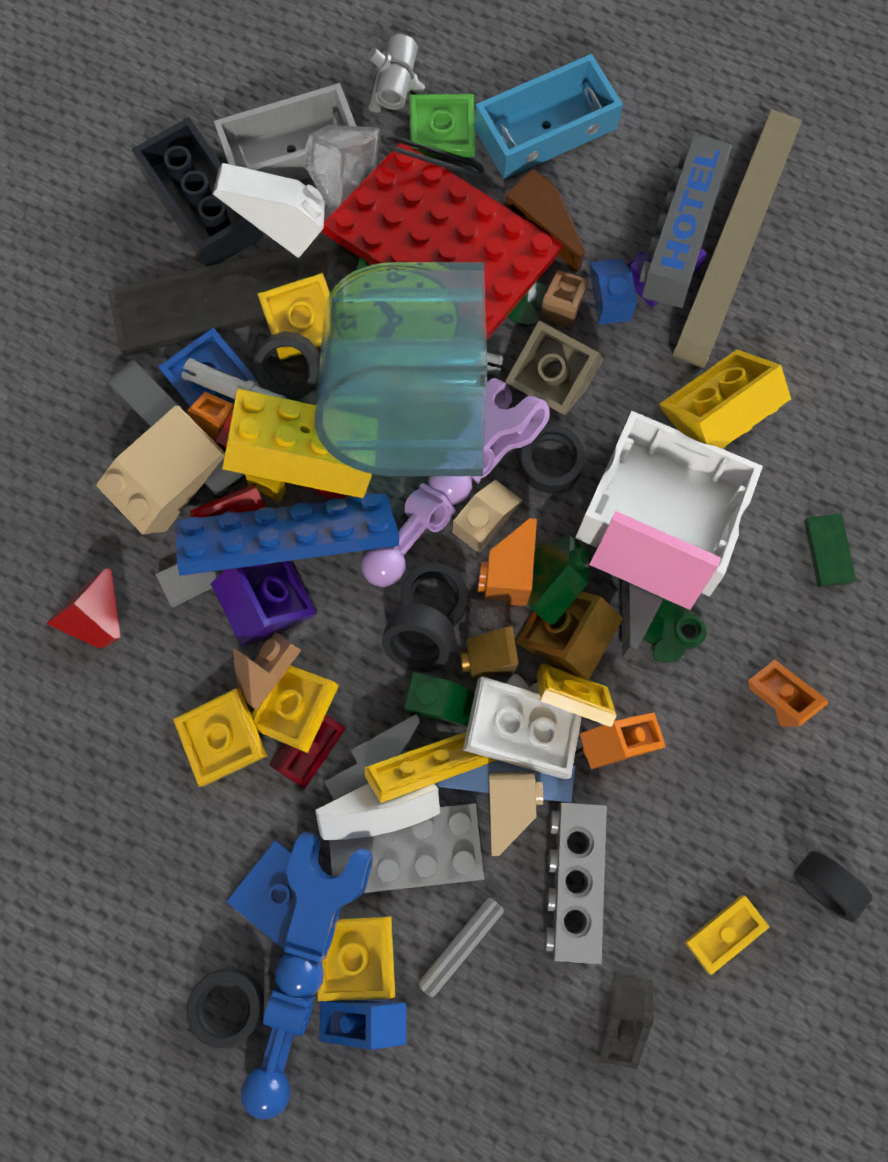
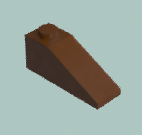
[505,169,585,272]

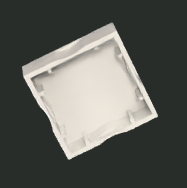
[575,411,763,597]

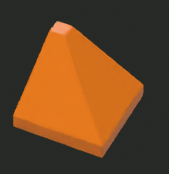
[187,392,234,440]

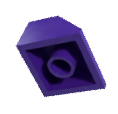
[210,561,317,646]

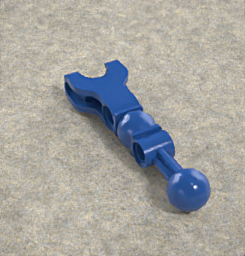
[241,831,373,1119]

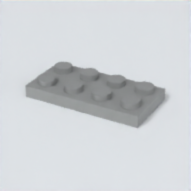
[329,803,484,893]

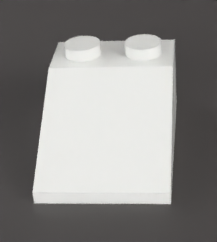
[213,163,325,258]

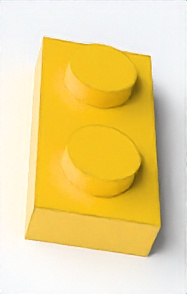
[684,895,770,975]

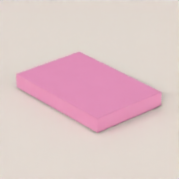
[589,511,721,610]

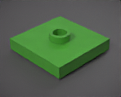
[410,94,475,158]

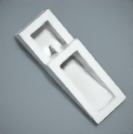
[315,783,440,840]

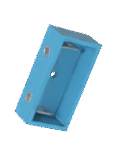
[475,54,623,180]

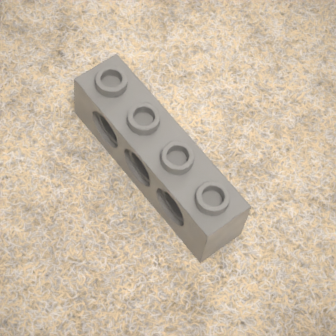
[545,803,607,964]

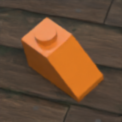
[580,712,666,769]

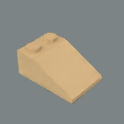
[96,406,225,534]

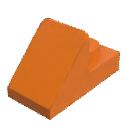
[748,660,828,727]

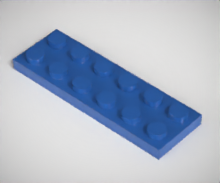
[174,494,399,576]

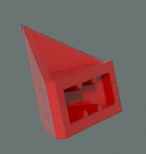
[46,569,120,648]

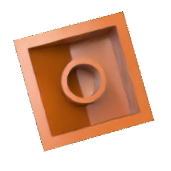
[478,518,537,606]

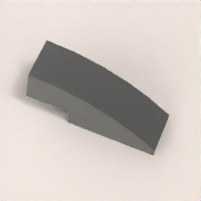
[324,714,420,800]

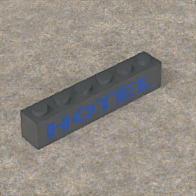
[639,135,732,308]

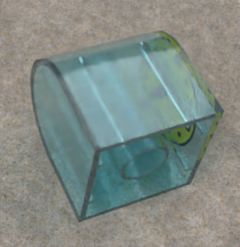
[314,262,487,476]

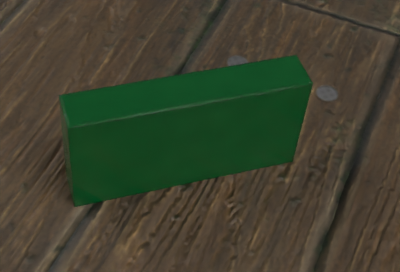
[804,513,856,588]

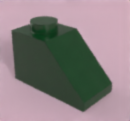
[529,535,591,625]
[405,672,475,728]

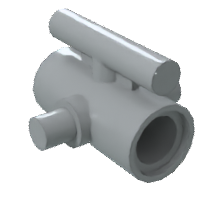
[368,34,425,113]

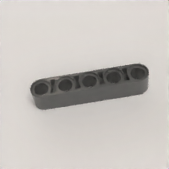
[106,360,244,499]

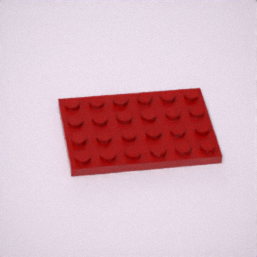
[322,143,563,340]

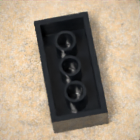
[132,117,264,270]

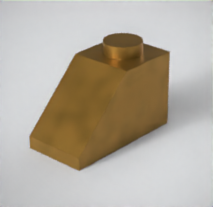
[460,626,518,681]

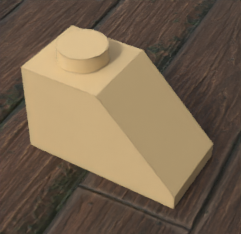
[452,480,523,554]
[489,771,543,856]

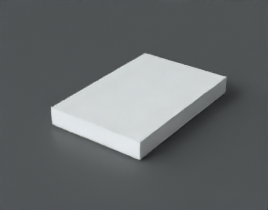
[463,676,582,780]

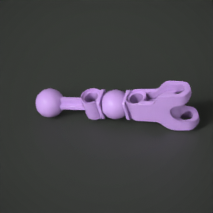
[361,379,550,587]

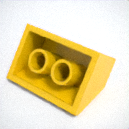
[659,349,791,449]

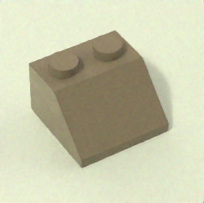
[505,321,604,415]

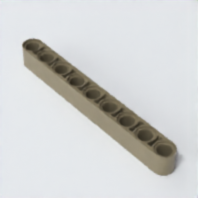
[672,109,802,368]

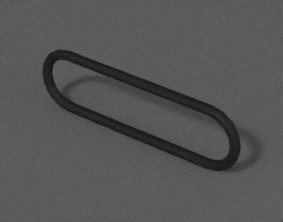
[381,134,485,177]

